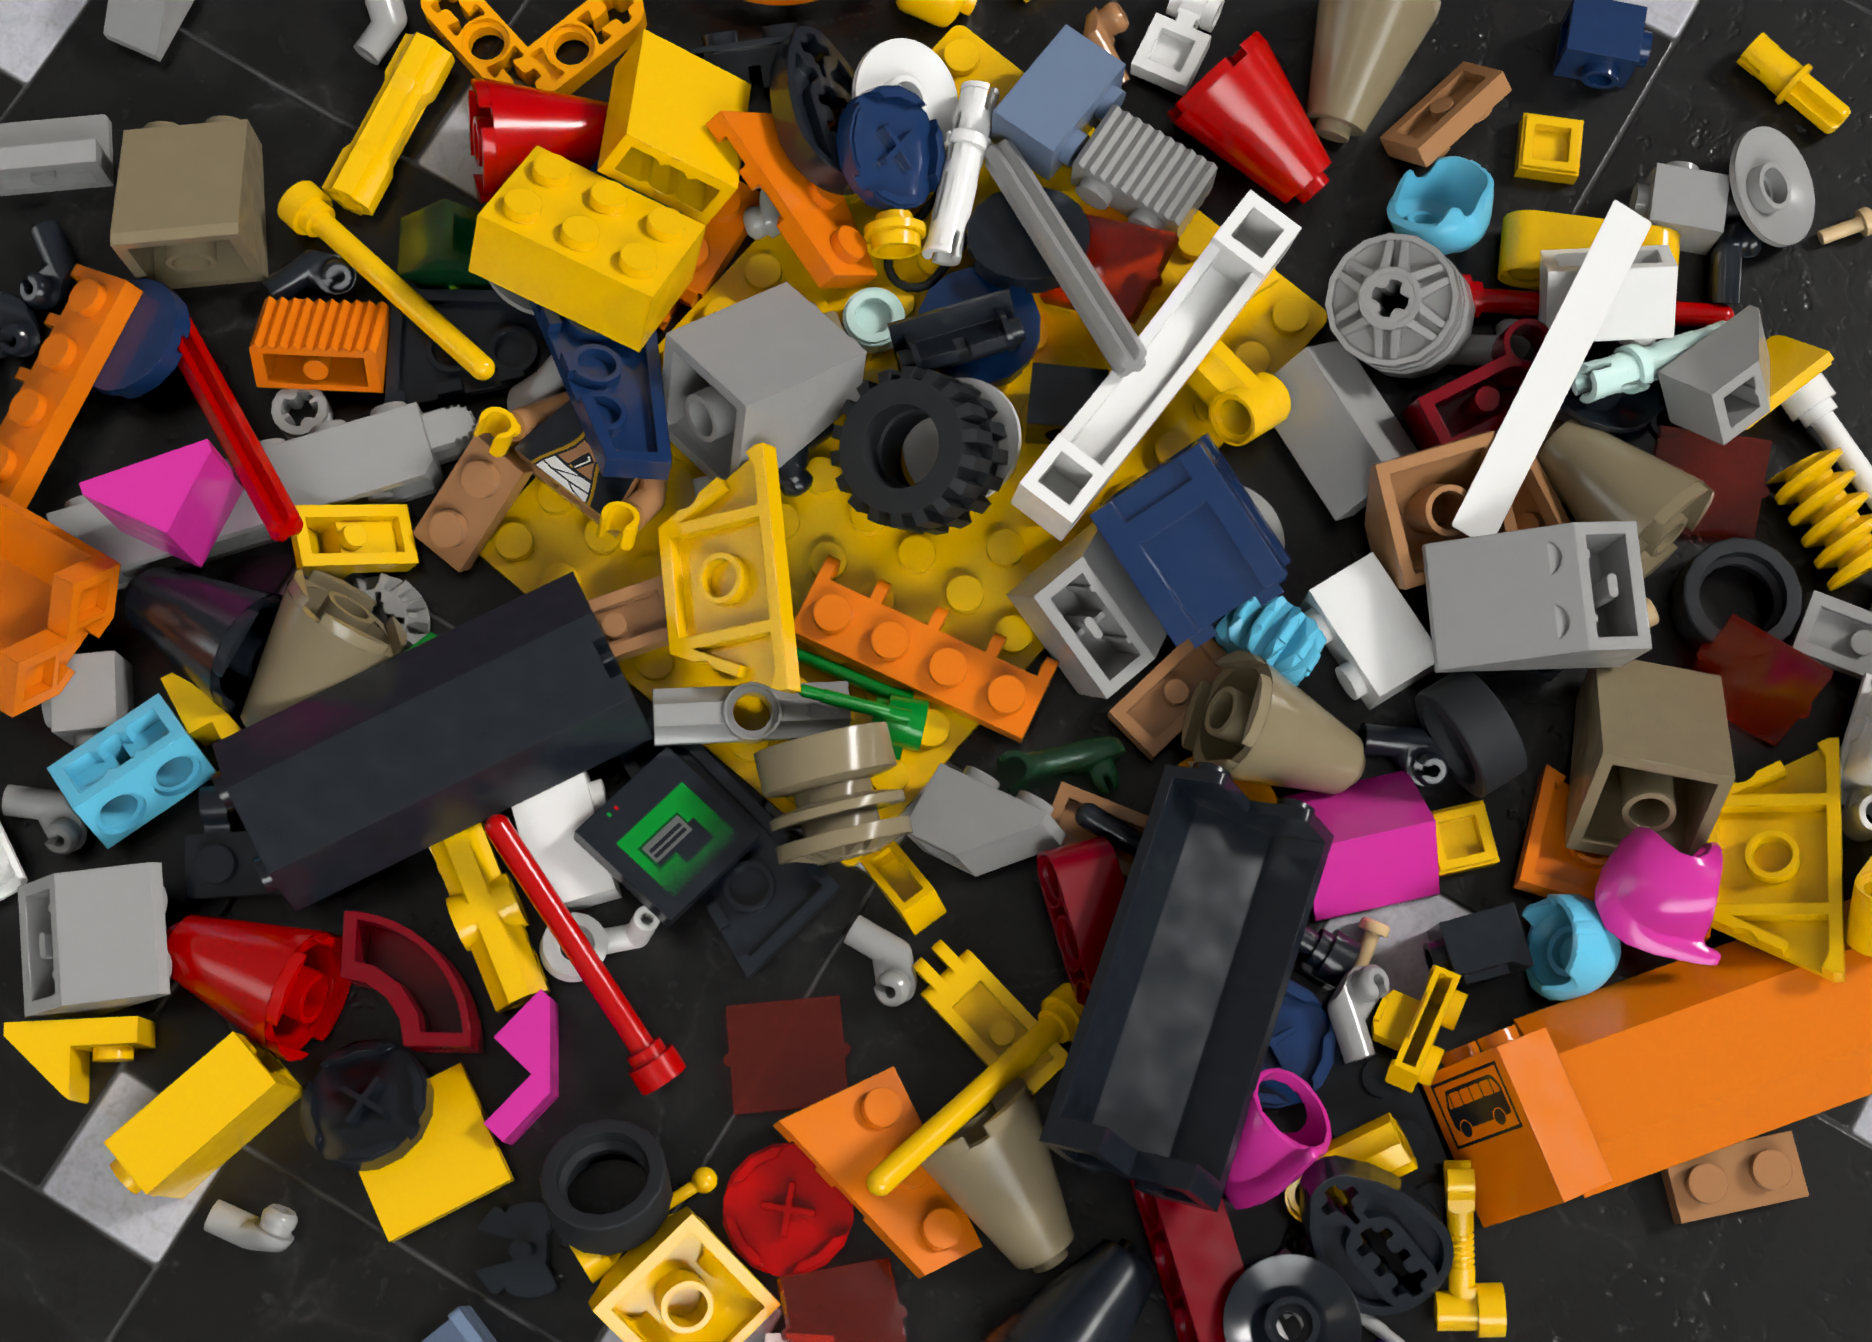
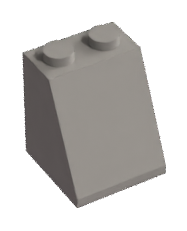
[662,282,867,481]

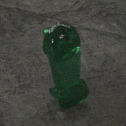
[996,736,1127,796]

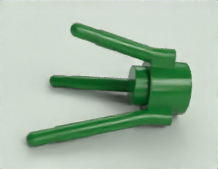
[797,647,929,761]

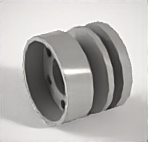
[1325,233,1475,379]

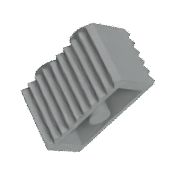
[1070,105,1218,245]

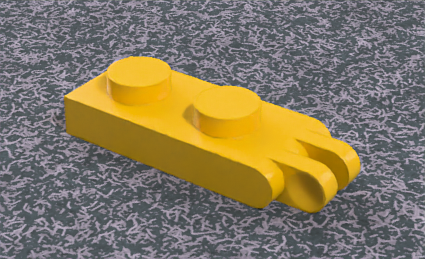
[912,939,1068,1095]

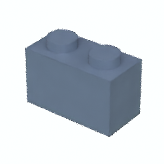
[990,24,1126,181]

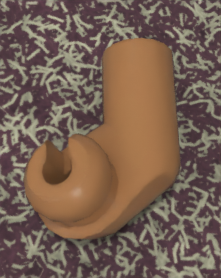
[1083,2,1131,85]

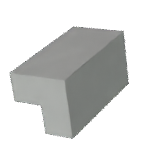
[1273,341,1418,521]

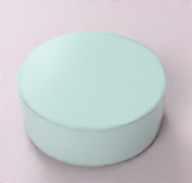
[843,287,905,354]

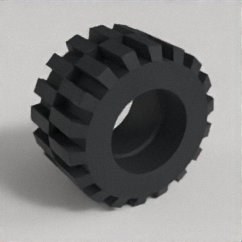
[831,366,1008,535]

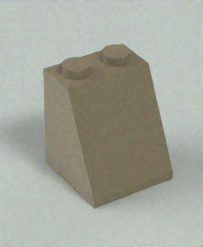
[110,115,268,289]
[1565,659,1736,856]

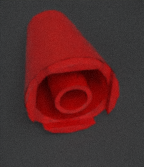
[1166,31,1332,205]
[468,78,609,204]
[166,915,351,1061]

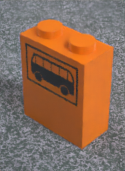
[1422,1024,1614,1228]

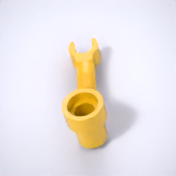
[1433,1160,1507,1338]

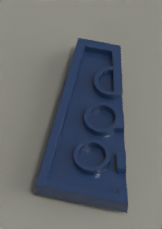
[528,300,672,480]

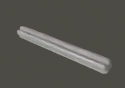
[985,139,1147,377]

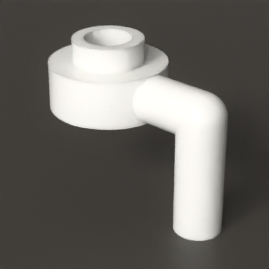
[539,906,660,982]

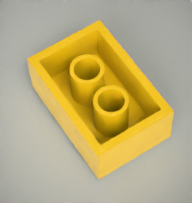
[468,146,706,352]

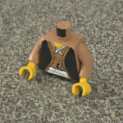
[473,391,668,551]

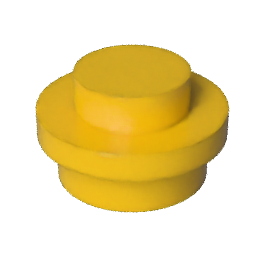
[864,209,926,260]

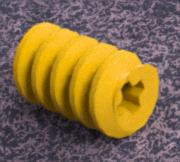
[1765,447,1872,591]

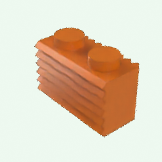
[249,296,390,393]

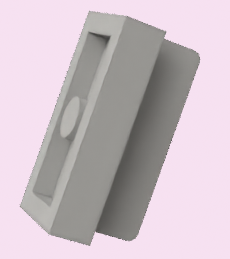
[0,114,114,196]

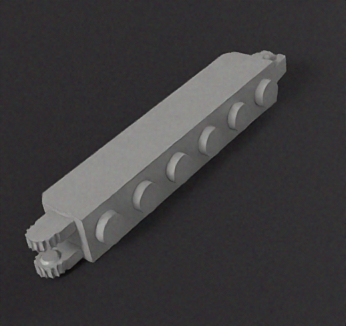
[46,401,477,590]

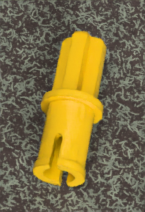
[1736,32,1851,134]

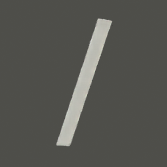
[1452,200,1652,537]

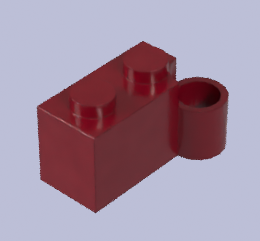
[1402,318,1549,450]

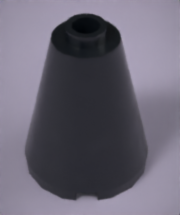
[124,566,283,716]
[978,1238,1155,1342]

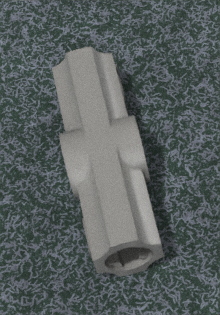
[652,681,851,746]

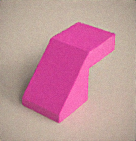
[484,989,559,1145]

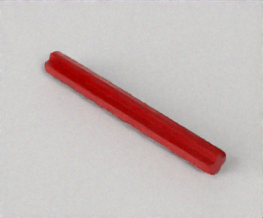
[177,317,304,542]

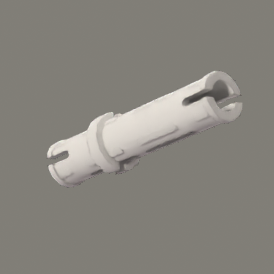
[922,80,1000,266]

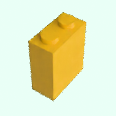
[597,29,751,225]
[103,1031,304,1199]

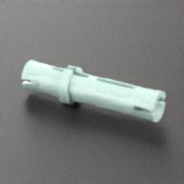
[1571,320,1727,404]

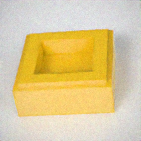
[1514,113,1584,185]
[1430,800,1500,878]

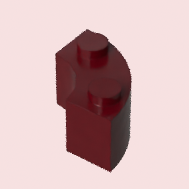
[340,911,483,1053]

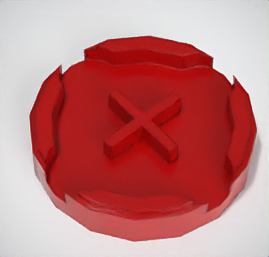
[723,1143,854,1277]

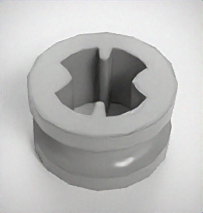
[271,389,334,440]

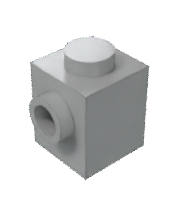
[1629,161,1730,255]
[42,650,134,749]

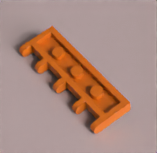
[0,264,143,509]
[794,555,1059,743]

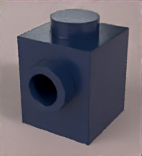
[1553,0,1653,89]

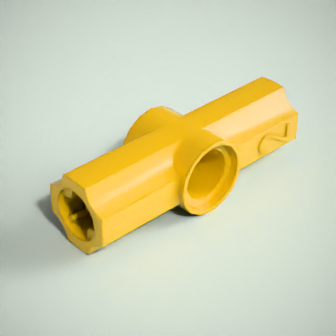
[429,822,551,1014]

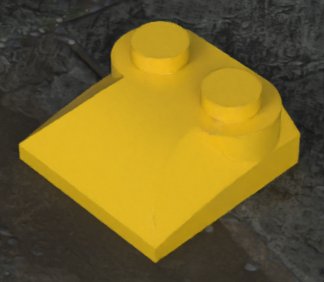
[588,1206,781,1342]

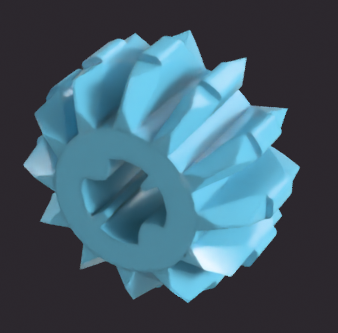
[1214,596,1327,686]

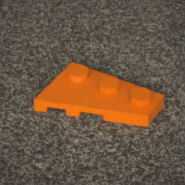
[706,111,878,288]
[1513,764,1712,942]
[773,1066,983,1279]

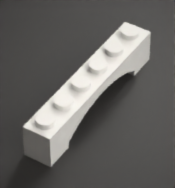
[1010,189,1302,542]

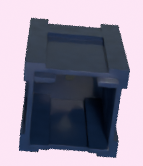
[1089,432,1291,649]

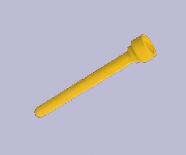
[277,180,495,381]
[866,983,1084,1196]

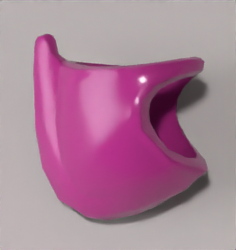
[1595,826,1723,965]
[1224,1068,1332,1210]

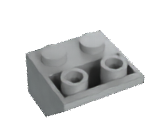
[1006,522,1167,699]
[18,862,172,1018]

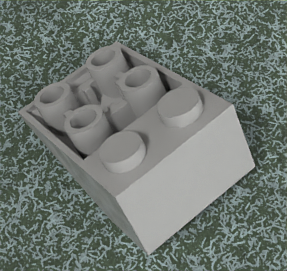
[1422,521,1652,673]

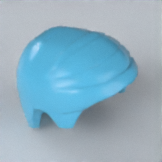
[1386,156,1494,255]
[1521,894,1621,1001]

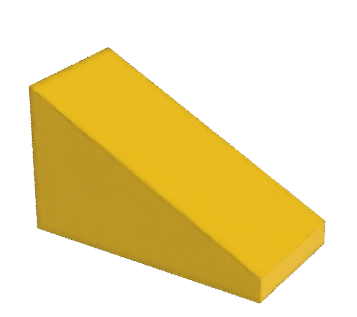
[860,841,947,936]

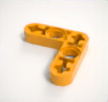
[420,0,647,95]

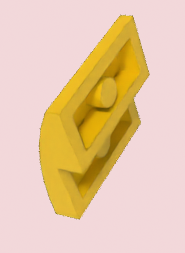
[359,1062,515,1242]

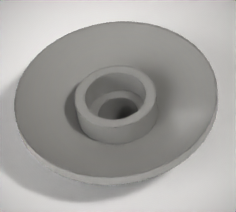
[1729,126,1815,247]

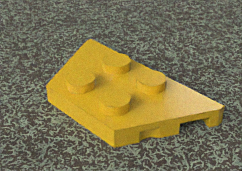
[658,443,801,694]
[1707,737,1845,982]

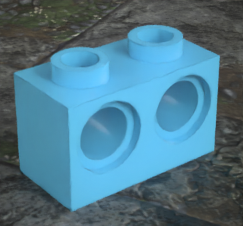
[47,693,216,849]

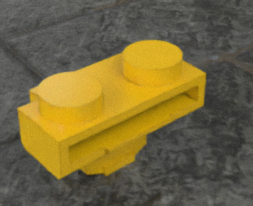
[1371,965,1468,1093]

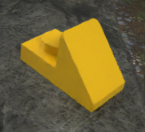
[291,504,419,580]
[3,1016,156,1104]

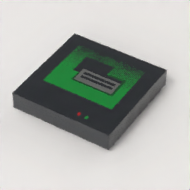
[574,746,761,928]

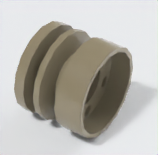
[753,722,914,866]

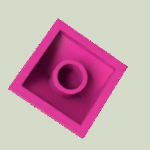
[79,439,244,568]
[1283,771,1440,923]

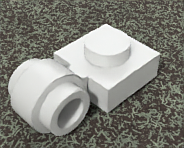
[1130,0,1225,96]

